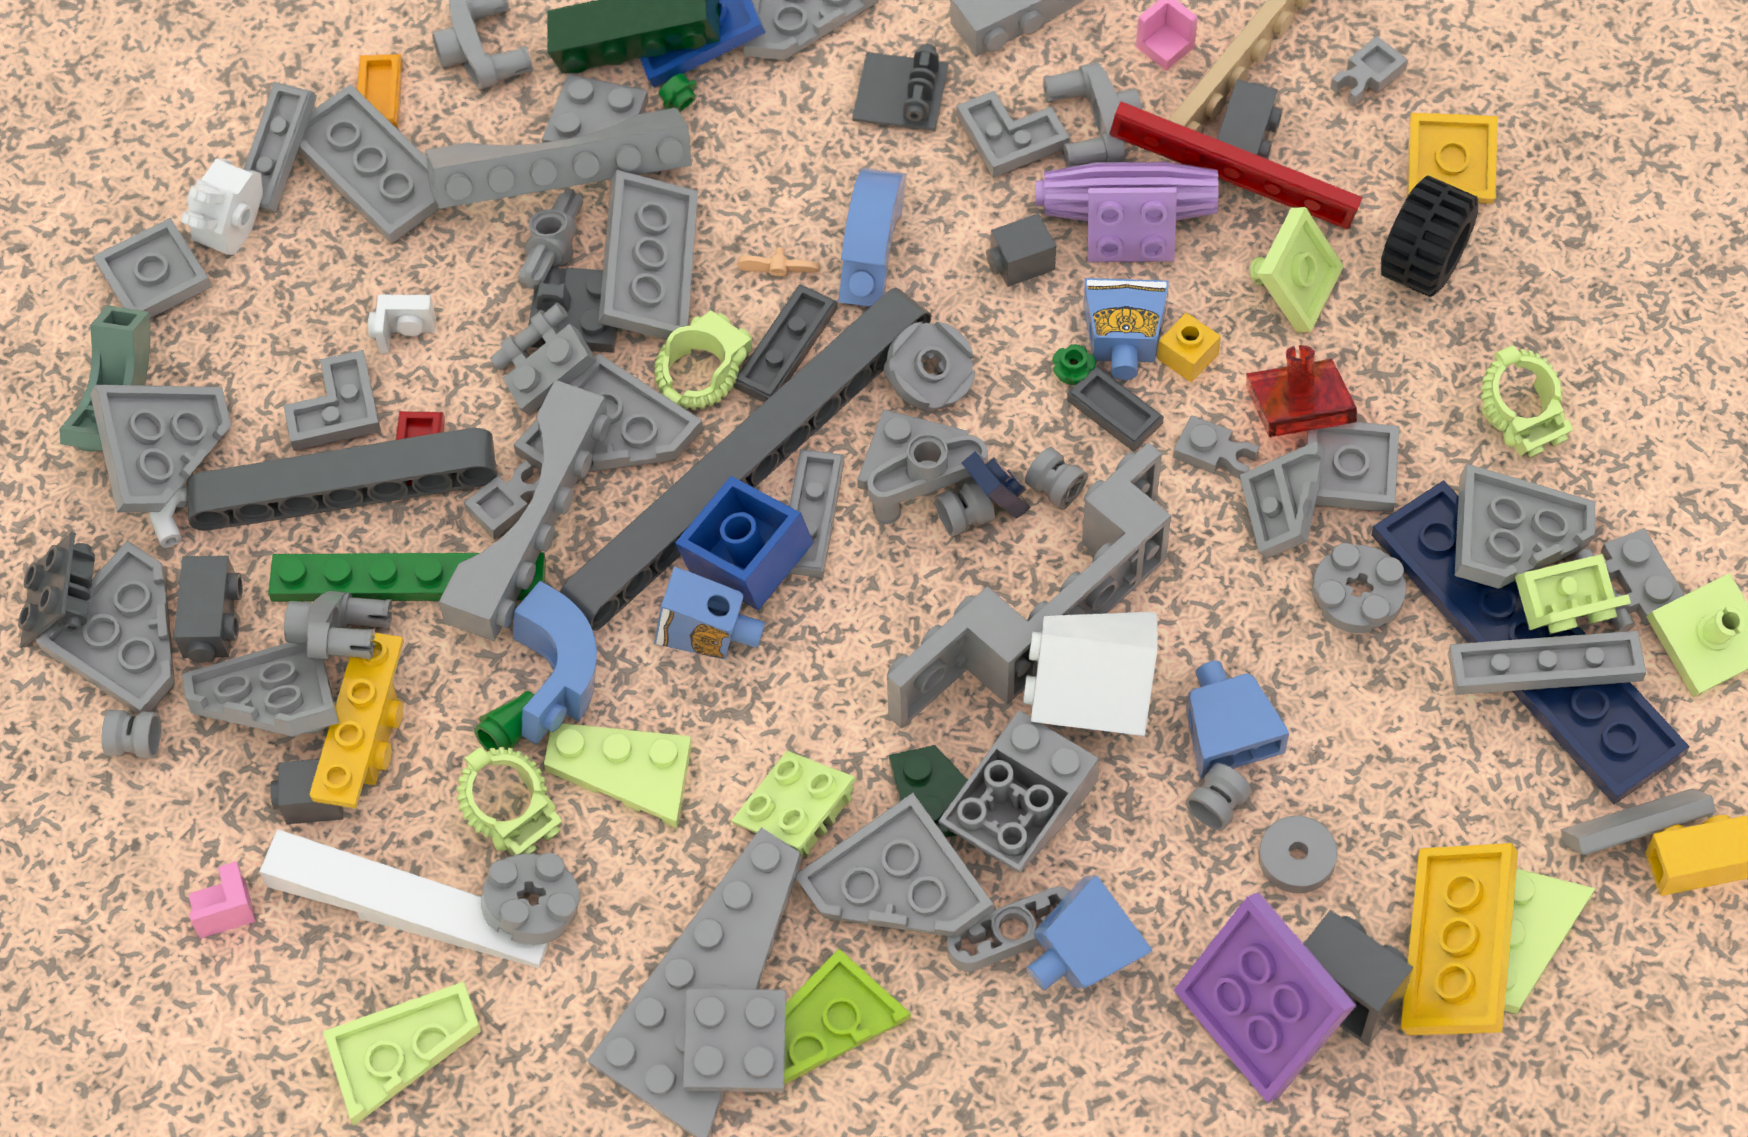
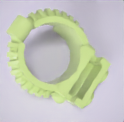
[654,310,752,411]
[1481,345,1573,458]
[456,747,562,856]

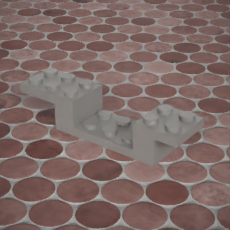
[887,442,1171,729]

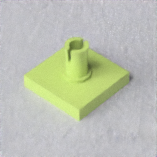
[1250,207,1344,332]
[1646,573,1748,697]

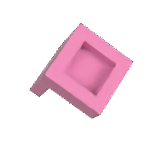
[1136,0,1198,71]
[189,861,256,938]

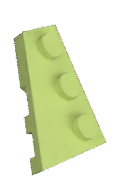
[544,723,692,829]
[1504,869,1595,1014]
[323,982,481,1126]

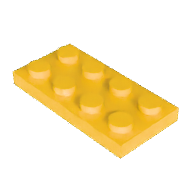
[1401,843,1518,1035]

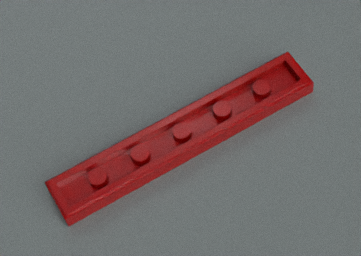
[1109,101,1363,229]

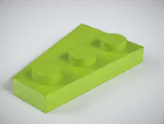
[784,949,911,1085]

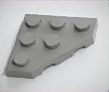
[743,0,879,60]
[513,354,703,472]
[90,385,231,512]
[1455,464,1596,589]
[36,541,175,714]
[182,643,339,737]
[796,793,996,937]

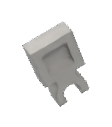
[1330,36,1408,107]
[1173,415,1260,479]
[464,461,540,540]

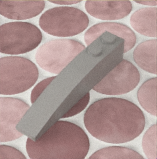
[950,0,1083,57]

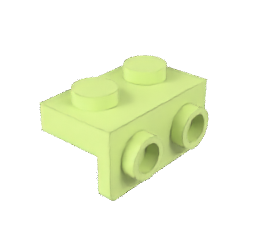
[1515,554,1631,634]

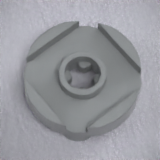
[884,322,975,413]
[1312,543,1406,633]
[481,853,580,945]

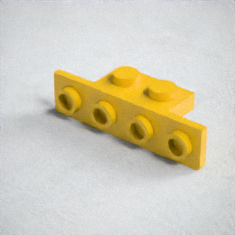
[310,633,404,808]

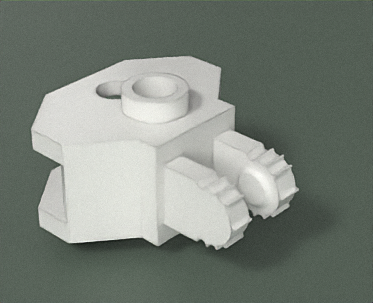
[181,159,263,255]

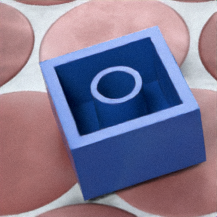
[675,476,814,611]

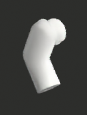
[149,484,187,548]

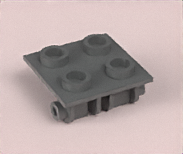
[852,44,949,131]
[18,532,95,648]

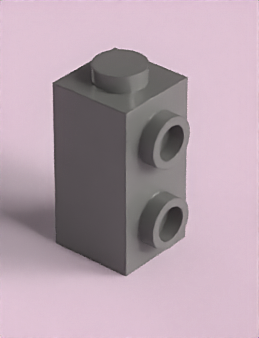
[1217,80,1283,159]
[174,555,243,662]

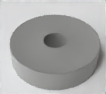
[1259,816,1337,893]

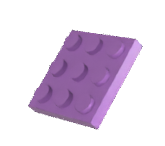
[1174,892,1356,1103]

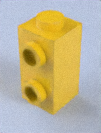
[1645,815,1748,896]

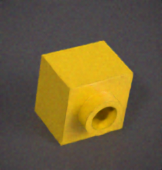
[1157,312,1221,383]

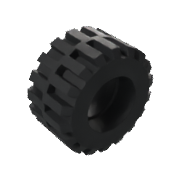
[1381,175,1478,297]

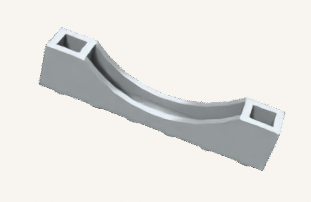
[425,108,692,209]
[439,380,611,642]

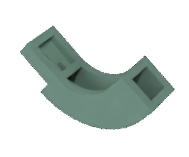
[59,305,150,452]

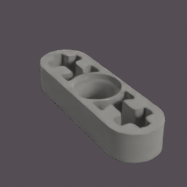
[947,887,1070,972]

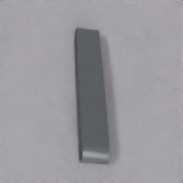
[186,428,497,531]

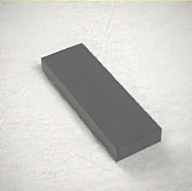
[734,284,838,402]

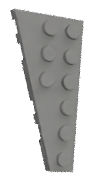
[587,827,802,1137]

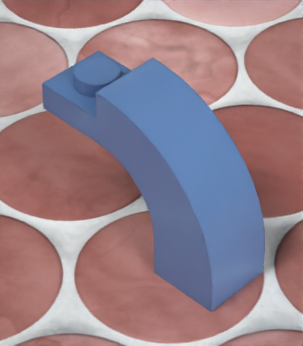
[838,168,907,307]
[513,581,597,744]

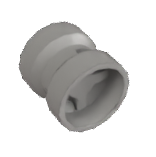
[1025,447,1088,510]
[935,480,995,537]
[102,709,161,759]
[1186,763,1252,831]

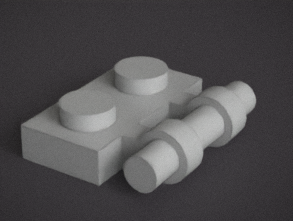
[490,303,597,415]
[1574,528,1685,632]

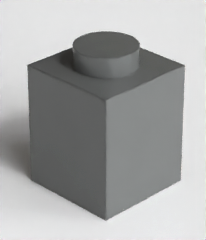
[986,213,1056,287]
[270,759,343,825]

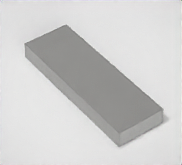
[243,82,317,214]
[789,449,845,578]
[1560,788,1716,855]

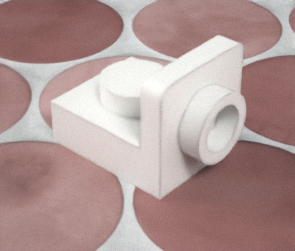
[368,295,436,354]

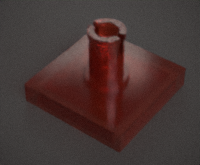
[1246,345,1357,437]

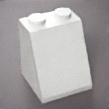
[1023,612,1158,736]

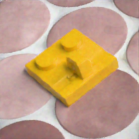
[1407,112,1498,204]

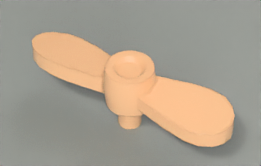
[737,247,820,276]

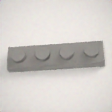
[1448,631,1647,695]

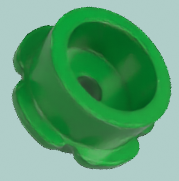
[658,73,697,112]
[1052,344,1096,385]

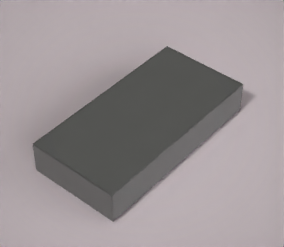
[1067,366,1164,452]

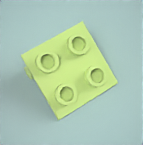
[731,751,856,858]

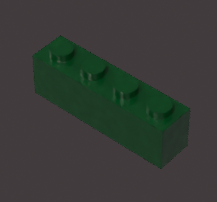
[547,0,720,74]

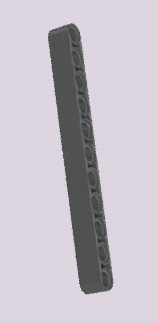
[560,287,932,631]

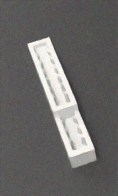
[259,829,550,969]

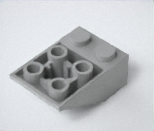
[939,710,1099,873]

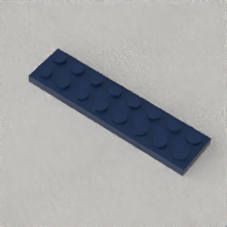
[1371,480,1690,805]

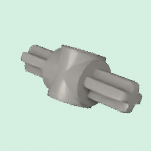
[519,189,583,289]

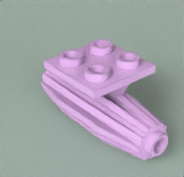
[1036,162,1218,262]

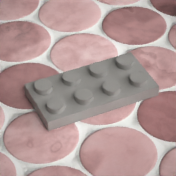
[298,84,441,244]
[598,170,698,340]

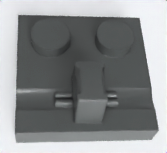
[528,266,618,353]

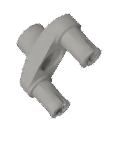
[432,0,533,90]
[1043,62,1142,167]
[867,433,988,524]
[284,591,392,660]

